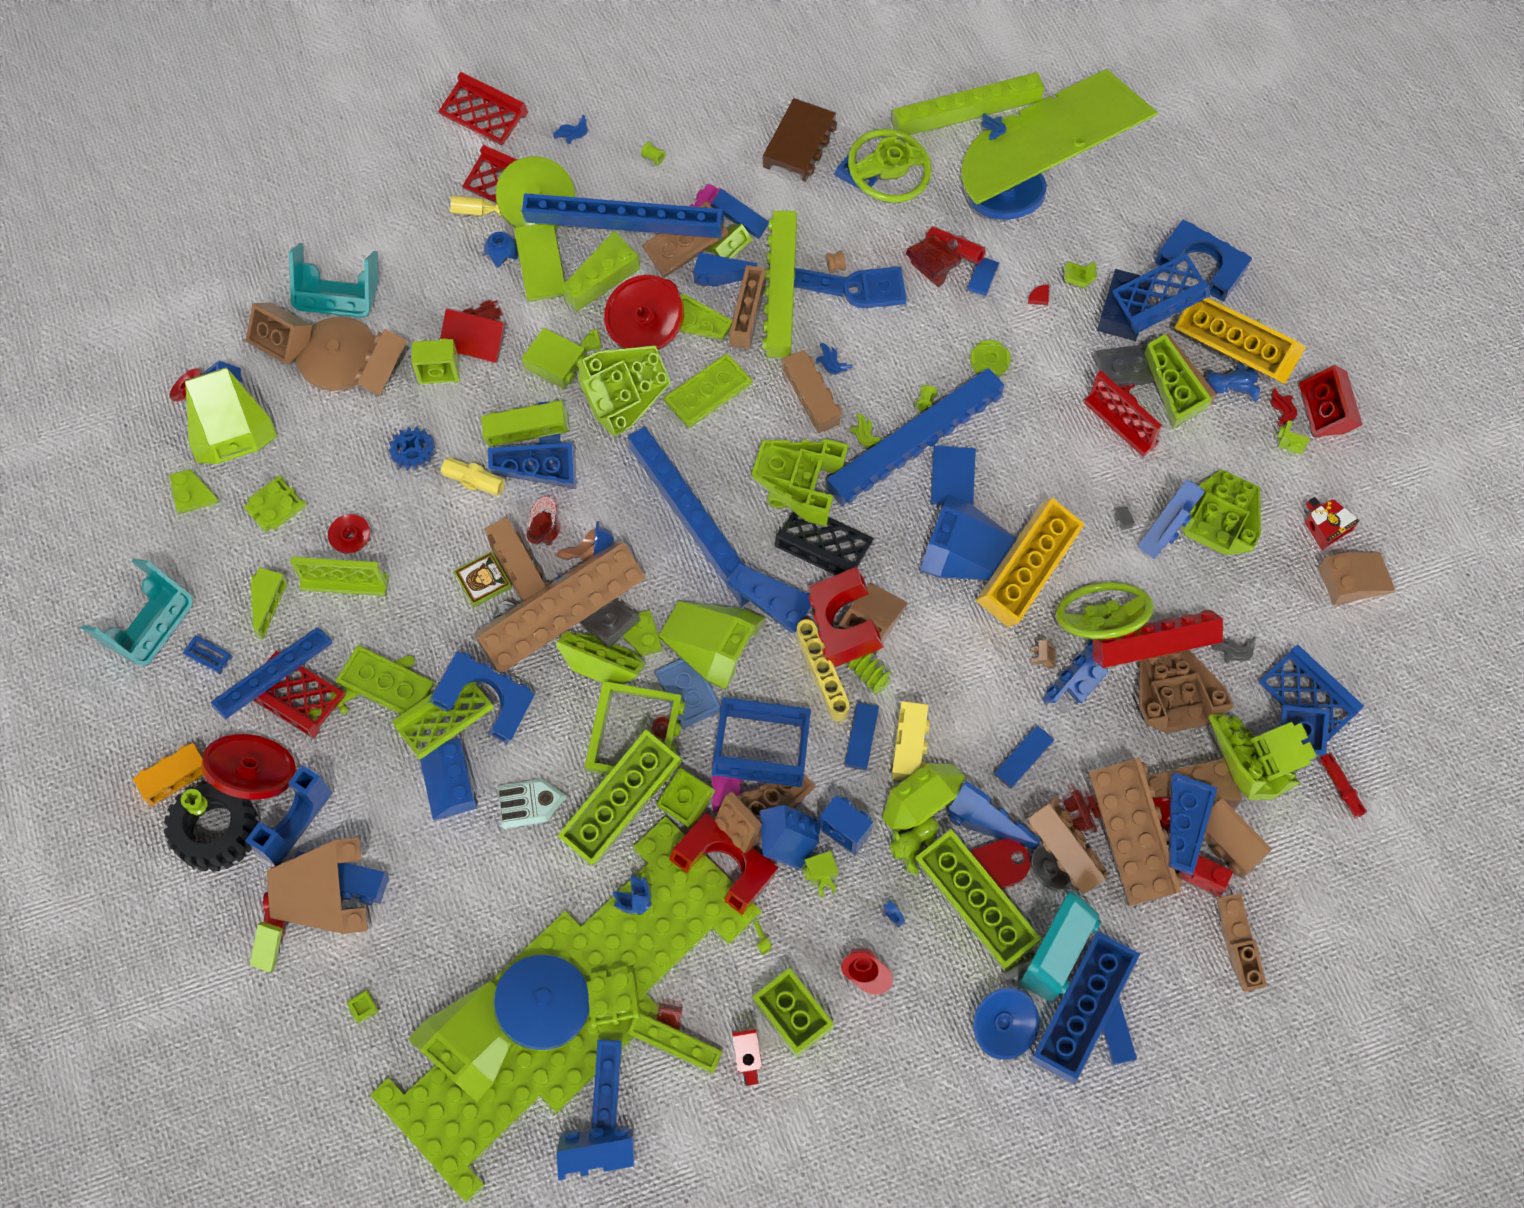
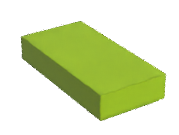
[250,921,283,973]

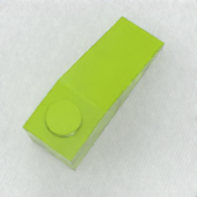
[251,567,288,639]

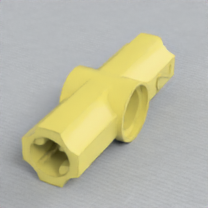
[440,457,506,496]

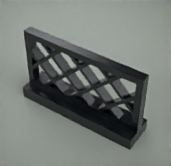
[774,511,874,575]

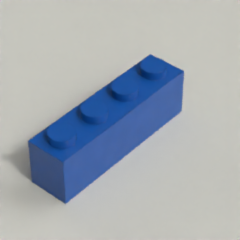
[295,851,389,905]

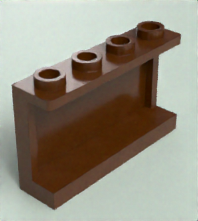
[763,98,838,182]

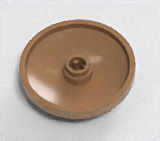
[295,317,377,391]

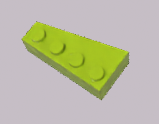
[562,230,640,312]
[1144,334,1212,429]

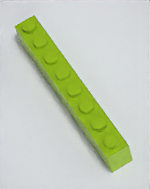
[892,72,1045,135]
[763,211,797,358]

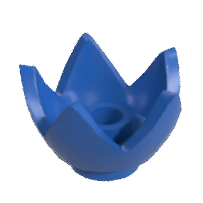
[483,232,518,268]
[613,875,652,915]

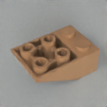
[839,583,908,656]

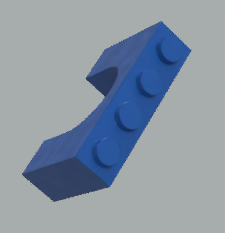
[1155,219,1252,302]
[428,651,535,744]
[245,765,333,866]

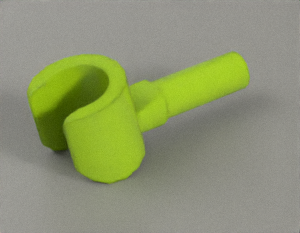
[753,921,772,955]

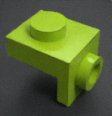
[1064,261,1097,288]
[1277,420,1310,454]

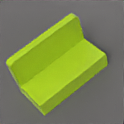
[705,224,752,259]

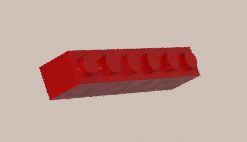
[1093,610,1223,668]

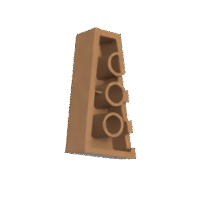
[1146,758,1242,808]

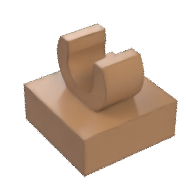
[1031,639,1056,668]

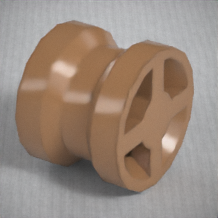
[826,250,846,273]

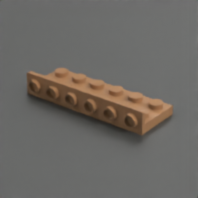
[1088,758,1183,906]

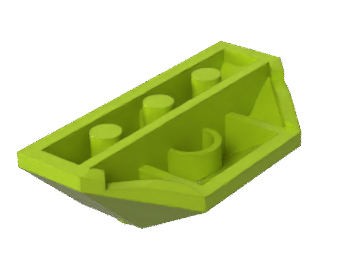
[556,631,645,684]
[882,763,966,832]

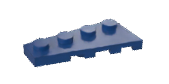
[1169,772,1217,875]

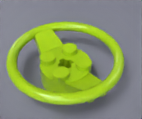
[848,129,932,203]
[1056,582,1154,640]

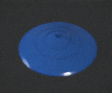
[973,988,1039,1060]

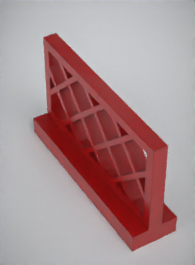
[438,72,528,146]
[462,145,518,204]
[1084,371,1162,457]
[253,650,346,739]

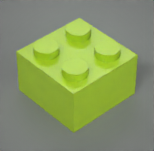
[412,338,460,384]

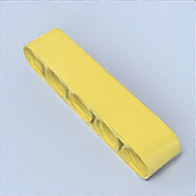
[797,619,850,722]

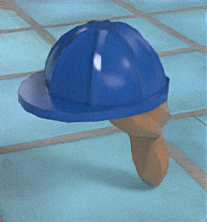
[556,521,614,561]

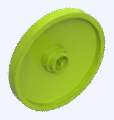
[496,156,575,230]

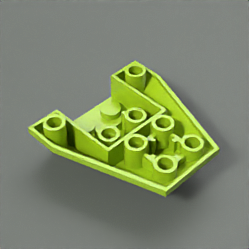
[579,346,671,436]
[185,367,277,464]
[1181,469,1261,555]
[658,601,765,690]
[1209,714,1301,800]
[407,981,513,1103]

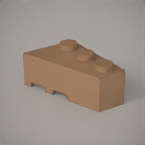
[355,329,407,397]

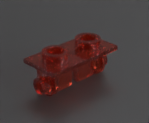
[462,300,502,320]

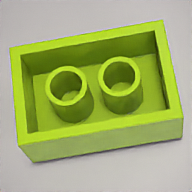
[752,967,834,1059]

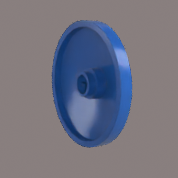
[967,173,1046,220]
[494,955,590,1050]

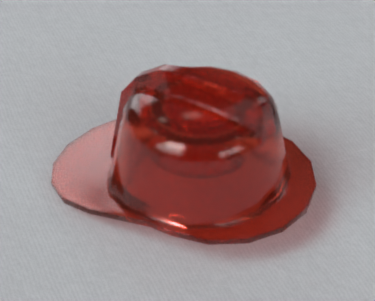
[527,497,560,546]

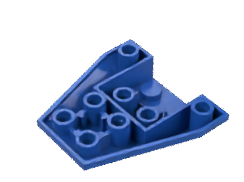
[920,495,1017,580]

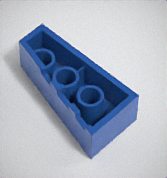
[488,443,577,489]

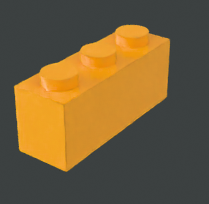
[132,743,204,807]

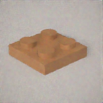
[715,792,762,854]

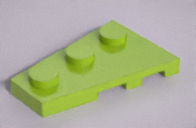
[679,293,733,340]

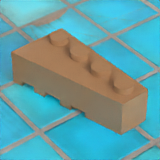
[484,517,549,602]
[1028,795,1109,895]

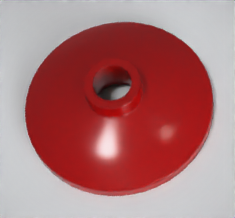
[169,368,202,402]
[328,514,371,554]

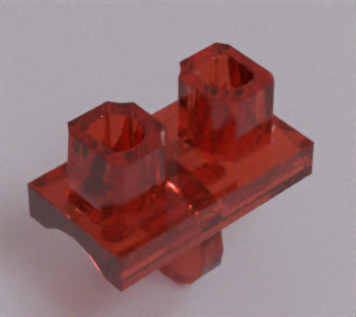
[1063,789,1101,833]

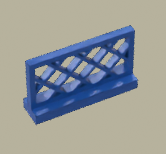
[1112,253,1210,334]
[1258,644,1364,742]

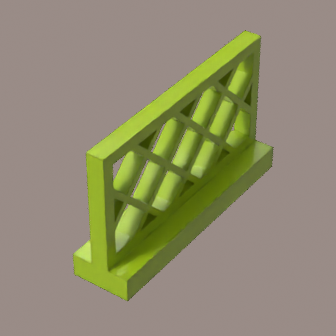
[290,557,389,596]
[391,682,494,760]

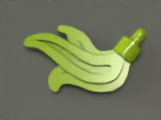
[850,413,884,447]

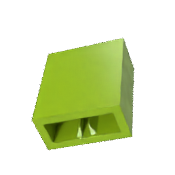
[521,328,586,389]

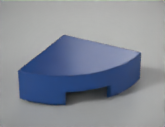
[883,900,905,927]

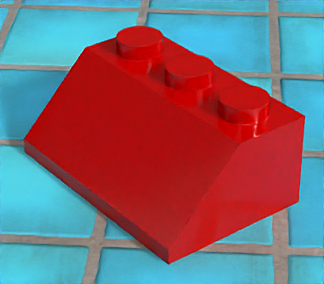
[1299,365,1363,437]

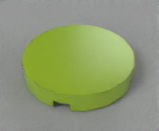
[970,340,1011,377]

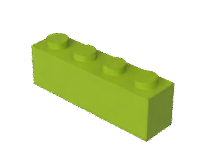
[481,401,569,447]

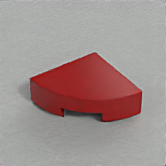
[1028,284,1049,305]

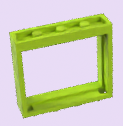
[584,681,686,786]

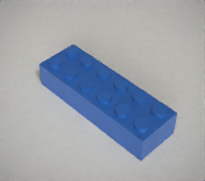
[1032,931,1140,1085]

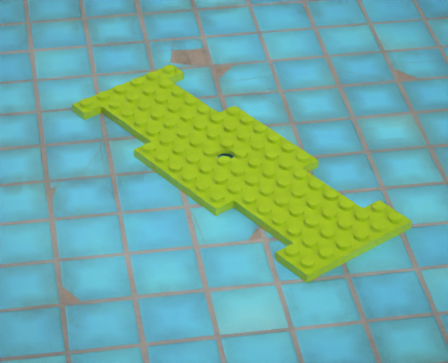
[370,816,762,1203]

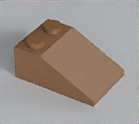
[1318,552,1396,606]

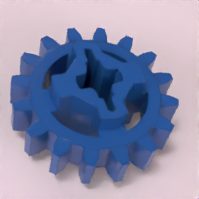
[389,427,435,471]

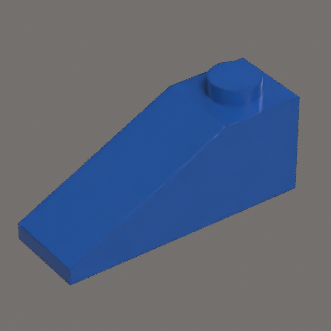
[693,252,757,287]

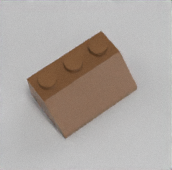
[245,302,312,365]
[1203,798,1272,879]

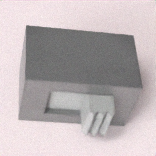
[1114,506,1135,531]

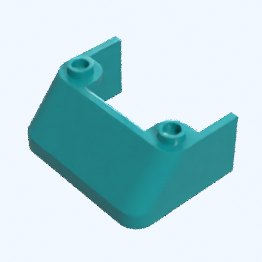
[289,243,378,318]
[81,558,193,665]
[1019,890,1102,1003]

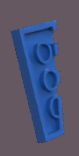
[725,564,812,633]

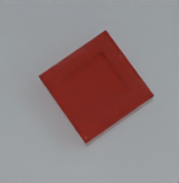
[657,1003,683,1031]

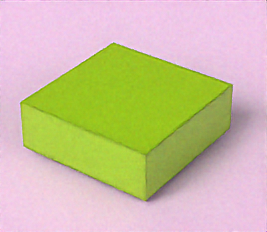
[346,990,379,1024]

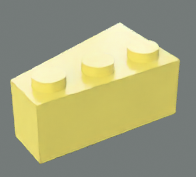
[891,701,930,781]

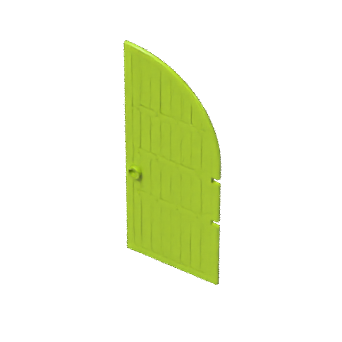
[961,69,1158,205]

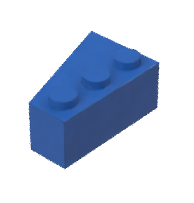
[556,1126,635,1181]

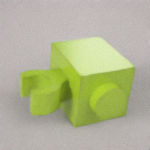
[802,851,839,898]

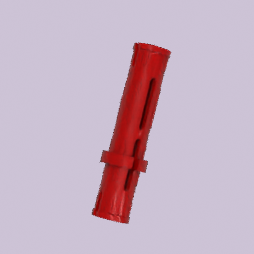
[1319,753,1368,819]

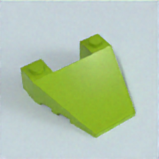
[751,439,849,527]

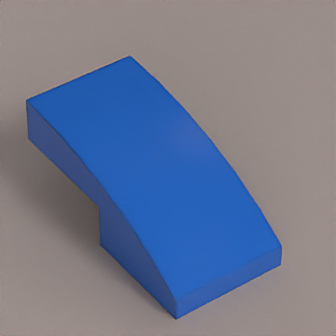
[967,257,1000,296]

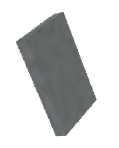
[1094,344,1155,387]

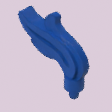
[981,113,1006,140]
[553,115,588,144]
[816,343,853,375]

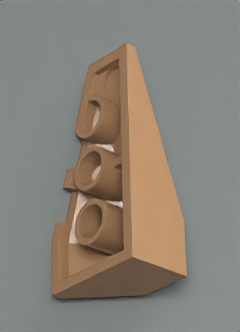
[738,775,816,847]

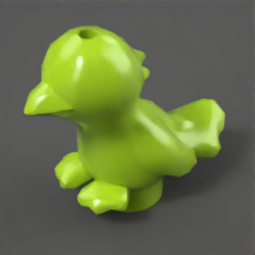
[889,817,939,875]

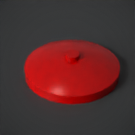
[604,275,684,350]
[201,734,296,800]

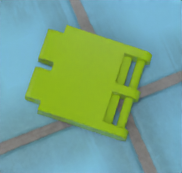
[244,475,307,532]
[1249,722,1317,781]
[586,966,640,1029]

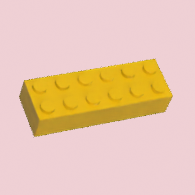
[1174,298,1306,385]
[975,497,1085,627]

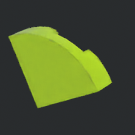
[581,329,601,352]

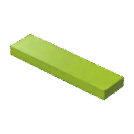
[626,1012,723,1074]

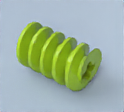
[845,653,891,695]

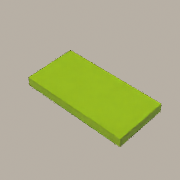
[514,224,565,302]
[663,353,753,429]
[335,645,435,715]

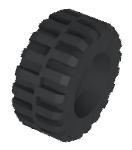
[164,781,259,872]

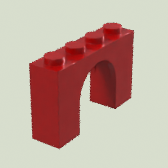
[808,567,884,667]
[669,813,779,915]

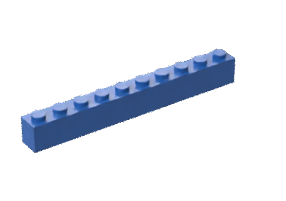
[521,193,724,238]
[826,368,1004,506]
[627,426,750,607]

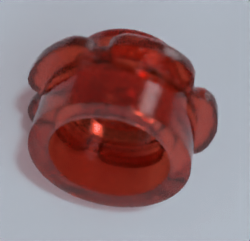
[651,717,669,738]

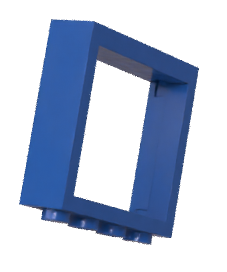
[712,697,811,787]

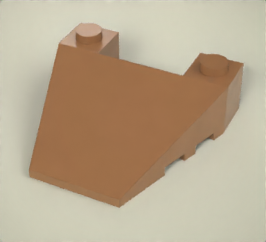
[266,837,367,934]

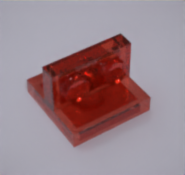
[906,234,962,287]

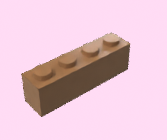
[730,265,766,349]
[782,350,842,433]

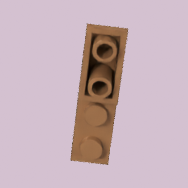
[1216,893,1267,992]

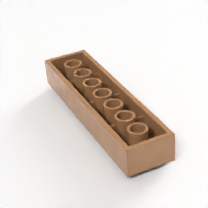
[473,540,646,673]

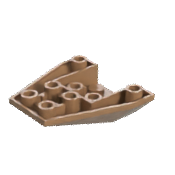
[1139,650,1233,733]

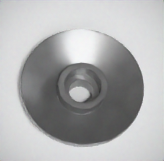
[1031,847,1069,891]

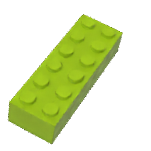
[557,729,683,866]
[915,829,1041,971]

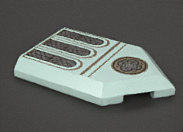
[498,779,568,829]

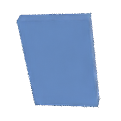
[654,659,721,729]

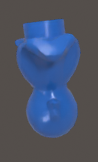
[1205,362,1260,402]

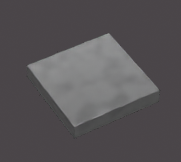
[580,598,640,648]

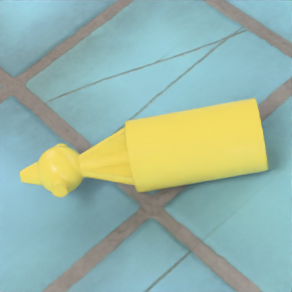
[450,195,502,217]

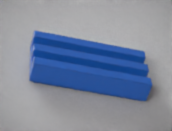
[183,635,233,675]

